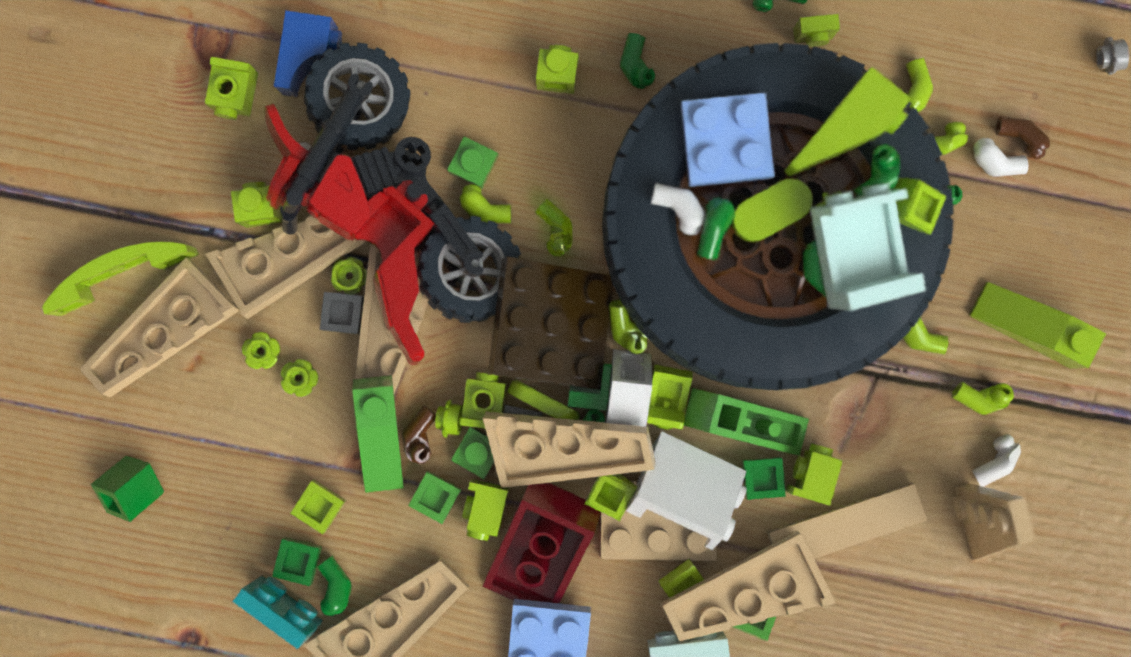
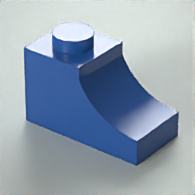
[274,10,342,97]

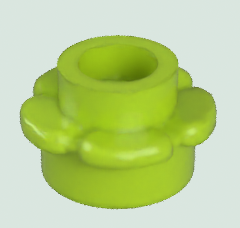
[331,257,367,295]
[242,332,280,369]
[281,359,318,397]
[435,400,463,438]

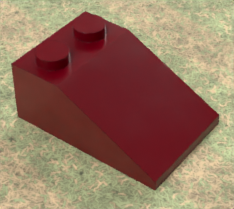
[482,483,601,603]

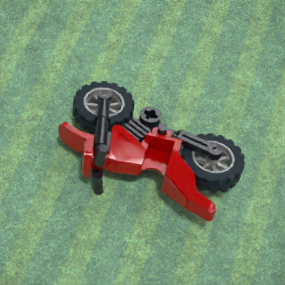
[264,43,521,365]

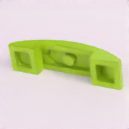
[42,242,199,316]

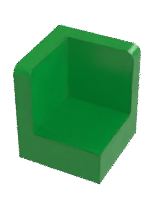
[568,363,612,411]
[91,456,164,522]

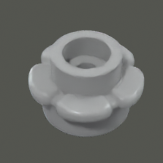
[1096,37,1129,75]

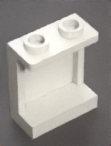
[626,432,747,550]

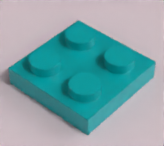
[232,576,323,650]

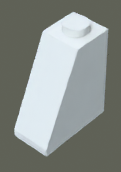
[605,349,652,427]

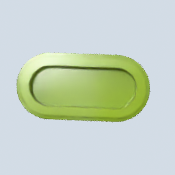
[732,179,812,242]
[507,379,581,420]

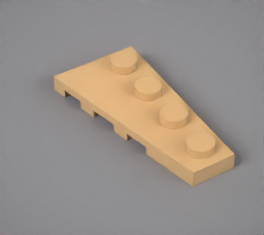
[205,216,367,319]
[352,244,444,398]
[80,258,240,397]
[483,412,656,488]
[953,483,1035,561]
[660,531,836,641]
[304,559,469,657]

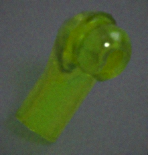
[535,199,573,256]

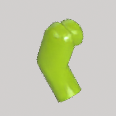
[906,58,933,112]
[934,122,968,155]
[459,184,511,224]
[609,300,648,354]
[903,318,948,354]
[951,382,1014,415]

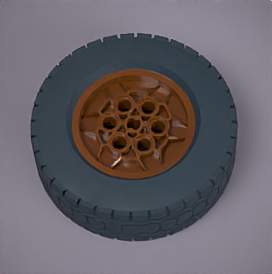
[602,43,954,390]

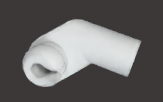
[973,138,1028,177]
[651,184,706,235]
[972,434,1021,487]

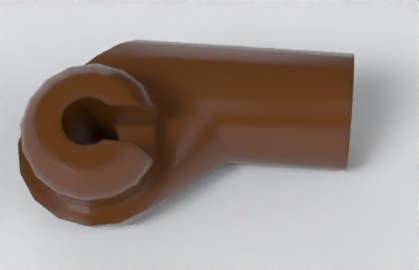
[995,116,1050,159]
[402,405,436,464]

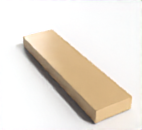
[767,483,927,559]

